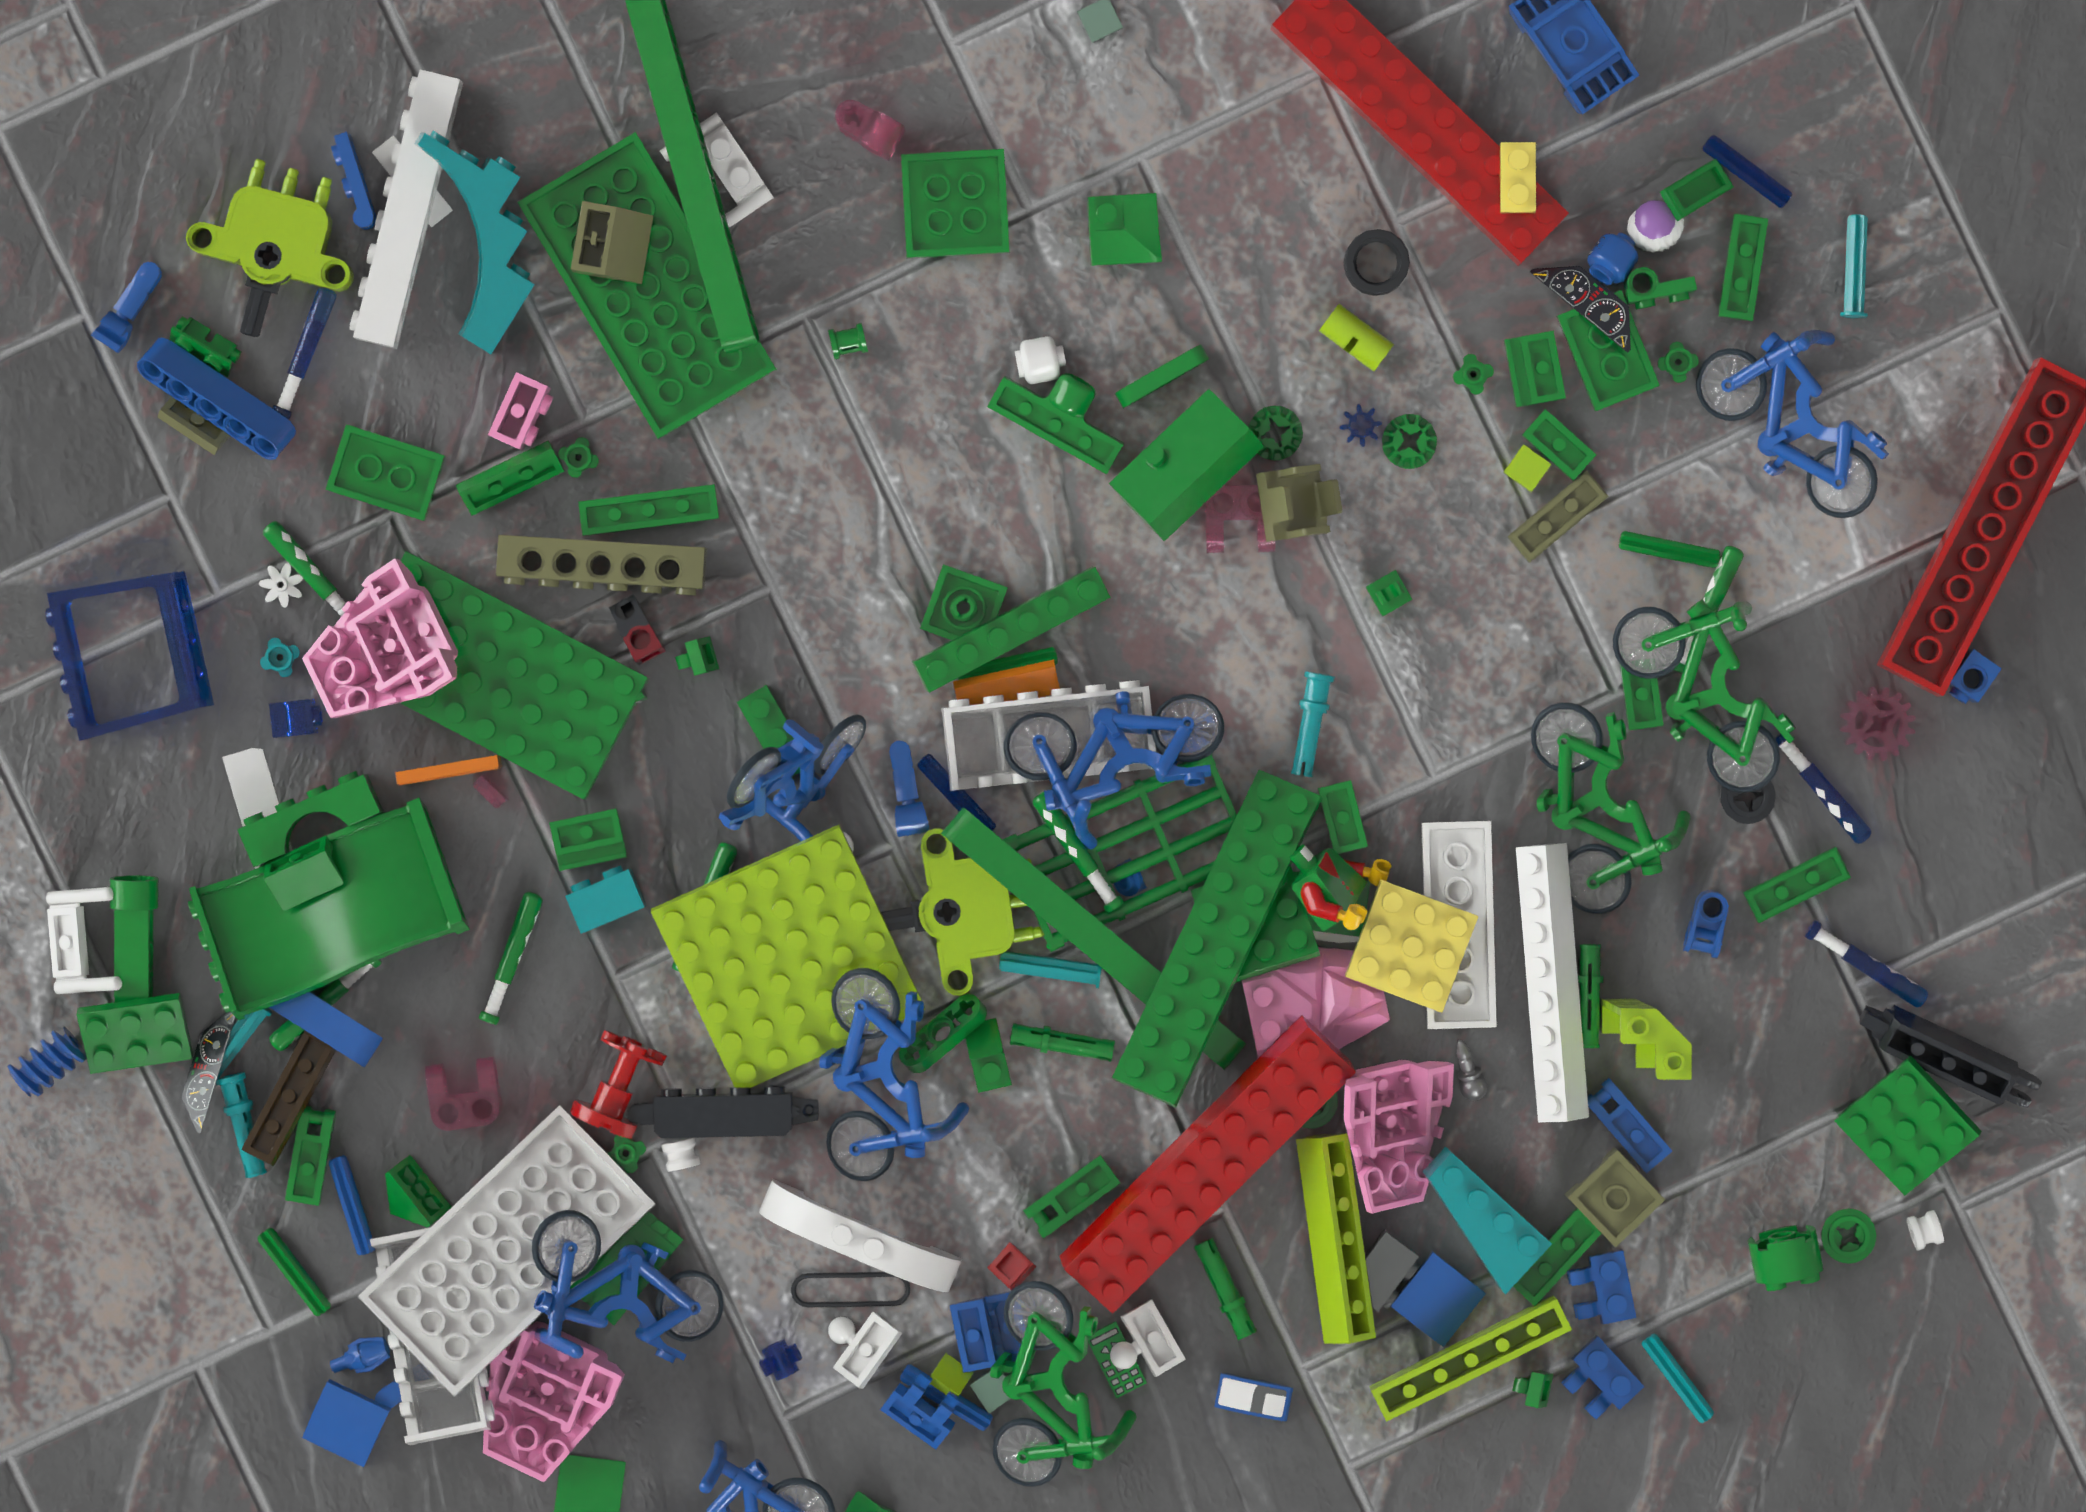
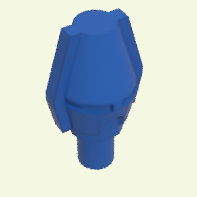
[330,1337,391,1373]

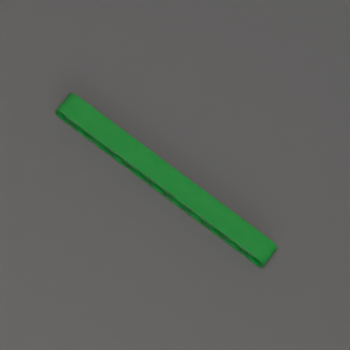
[625,0,760,353]
[941,807,1246,1070]

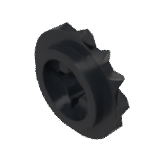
[1720,769,1776,824]

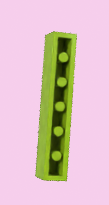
[1296,1133,1376,1344]
[1369,1295,1572,1422]

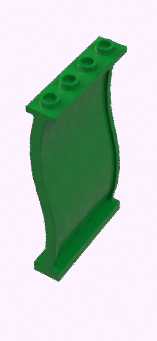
[188,798,470,1021]

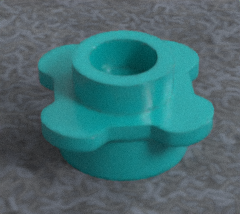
[260,638,300,677]

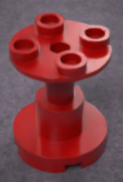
[570,1030,667,1139]

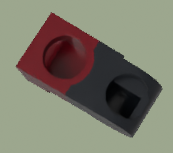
[609,594,666,665]

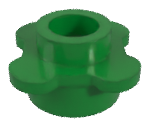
[1657,342,1699,383]
[1453,354,1494,395]
[558,437,599,478]
[607,1135,646,1173]

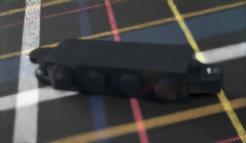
[1859,1005,2042,1108]
[626,1086,819,1138]

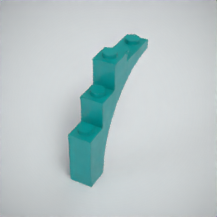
[414,131,535,354]

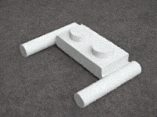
[660,112,774,228]

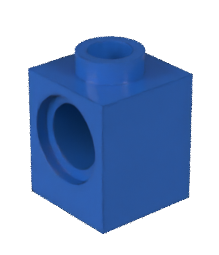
[1949,649,2002,704]

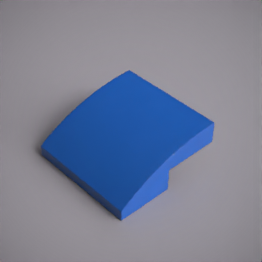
[1391,1251,1486,1347]
[949,1291,1027,1373]
[302,1379,391,1467]

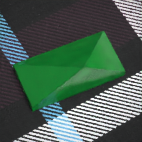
[385,1155,452,1228]

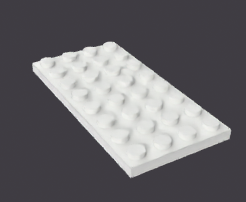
[358,1105,655,1397]

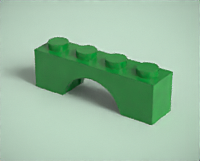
[237,771,384,867]

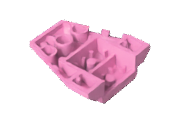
[302,559,458,718]
[1241,947,1390,1058]
[1344,1060,1454,1214]
[483,1321,625,1482]

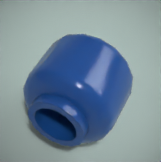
[1587,233,1639,285]

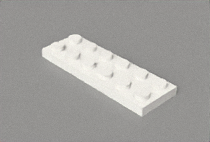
[1421,821,1497,1029]

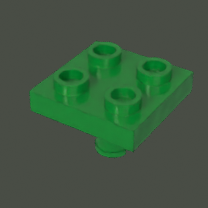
[920,564,1008,640]

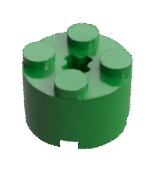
[1747,1225,1824,1291]

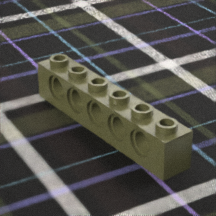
[496,535,707,596]

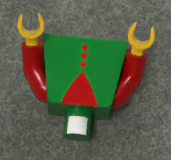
[1289,844,1391,932]

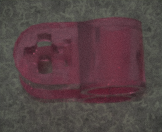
[835,100,906,161]
[1205,485,1276,553]
[425,1056,502,1131]

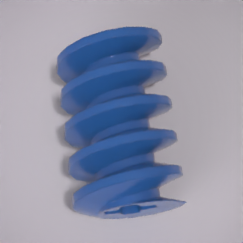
[7,1027,87,1097]

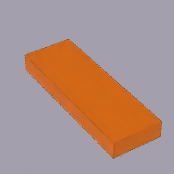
[953,659,1060,705]
[395,755,502,786]

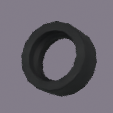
[1343,229,1410,296]

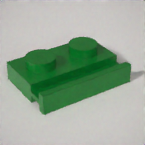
[1503,330,1566,408]
[549,808,628,871]

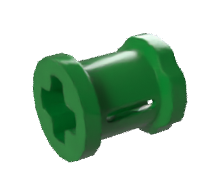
[828,323,868,360]

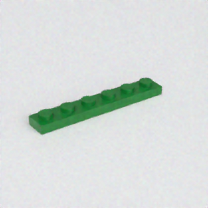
[912,566,1111,693]

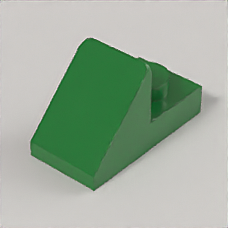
[965,1018,1012,1093]

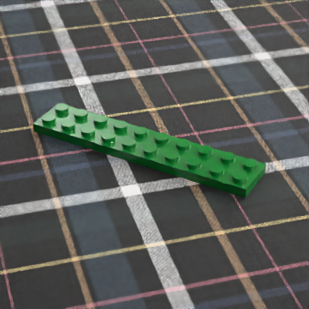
[1112,770,1322,1107]

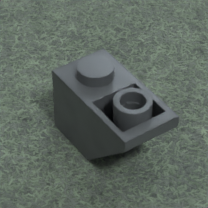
[1365,1229,1420,1312]

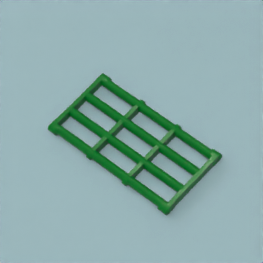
[1002,749,1237,952]

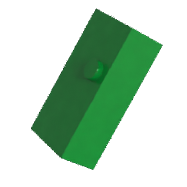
[1109,389,1264,541]

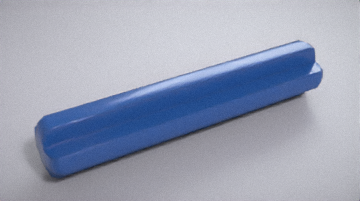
[328,1155,375,1255]
[900,1364,993,1431]

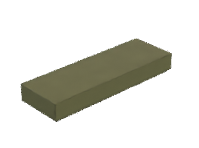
[1507,470,1609,563]

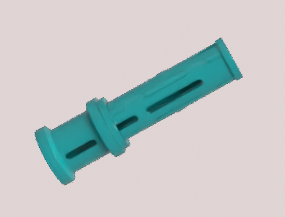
[1291,671,1335,777]
[216,1072,267,1178]

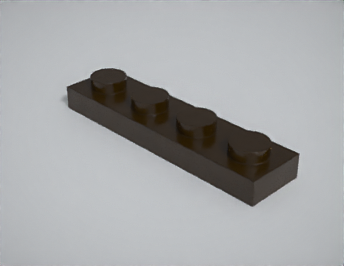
[241,1031,336,1167]

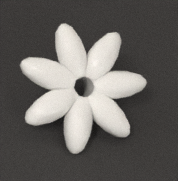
[259,563,303,608]

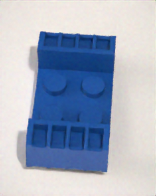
[1508,0,1640,115]

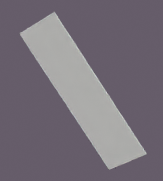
[222,747,292,869]

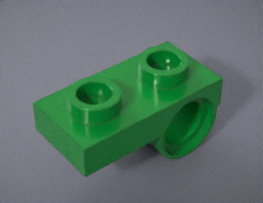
[1624,267,1697,310]

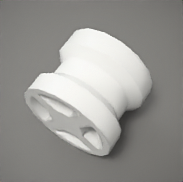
[661,1138,701,1172]
[1907,1210,1944,1251]

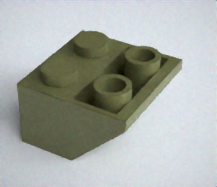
[571,201,654,284]

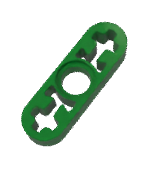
[1115,344,1209,409]
[899,994,987,1073]

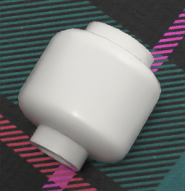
[1015,336,1066,384]

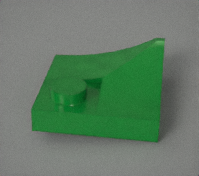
[1087,193,1162,266]

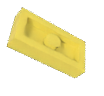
[1500,142,1536,213]

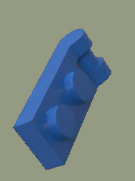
[331,132,377,230]
[1587,1078,1672,1174]

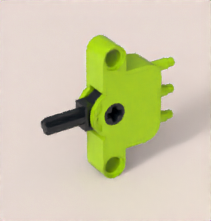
[186,159,354,337]
[881,828,1043,996]

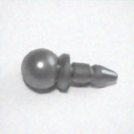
[1456,1040,1487,1101]

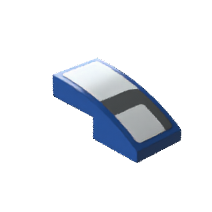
[1214,1373,1293,1422]

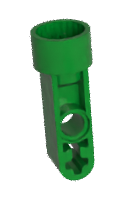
[110,875,159,1002]

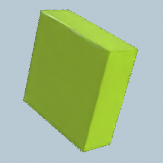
[1503,444,1551,493]
[930,1353,974,1397]

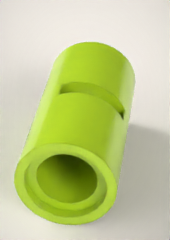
[1319,304,1394,372]

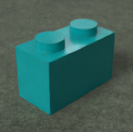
[565,865,647,934]

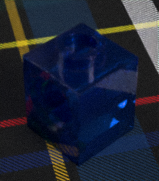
[269,699,323,738]

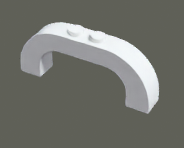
[759,1179,962,1292]

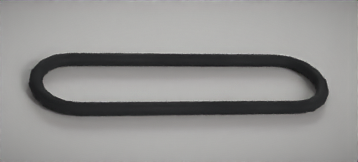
[791,1272,911,1308]

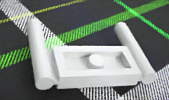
[46,887,122,994]

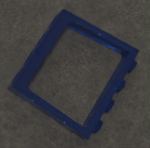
[45,571,214,741]

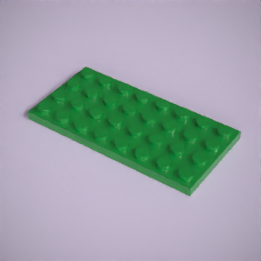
[517,132,777,440]
[401,551,649,800]

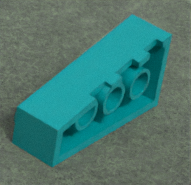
[1422,1146,1552,1295]

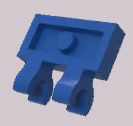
[1567,1249,1637,1325]
[1561,1335,1644,1419]
[880,1371,961,1450]

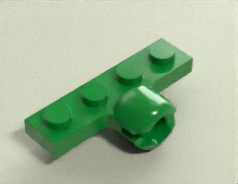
[987,373,1124,474]

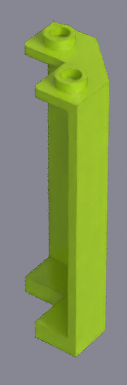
[1601,999,1692,1080]

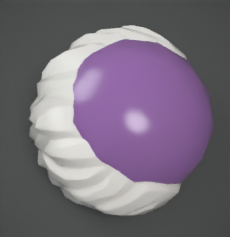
[1627,200,1684,253]

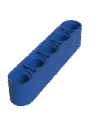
[137,338,296,460]
[269,992,383,1068]

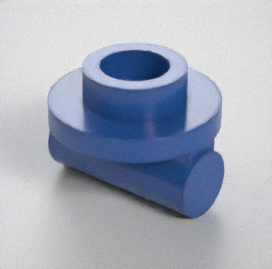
[1113,858,1147,896]

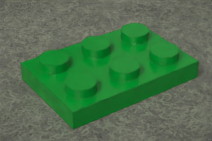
[1556,290,1660,412]
[325,424,446,521]
[76,993,193,1074]

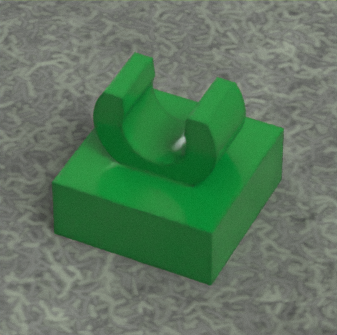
[1365,570,1413,617]
[675,636,720,676]
[1512,1370,1554,1408]

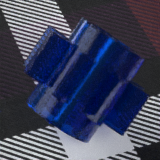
[1339,404,1382,448]
[759,1339,803,1381]

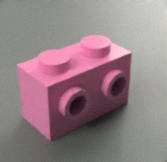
[488,372,553,451]

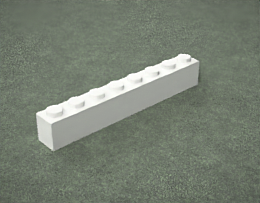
[350,69,463,349]
[1516,843,1589,1122]

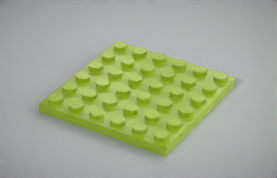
[651,824,925,1087]

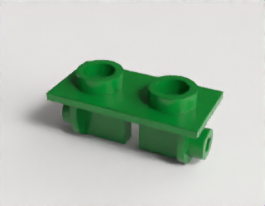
[169,316,242,377]

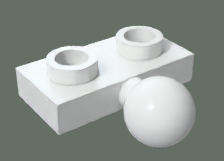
[1110,1300,1186,1377]
[828,1312,902,1389]

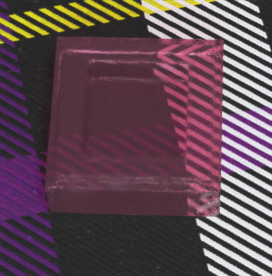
[473,775,509,808]

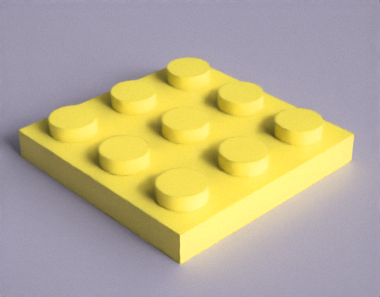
[1345,880,1478,1013]

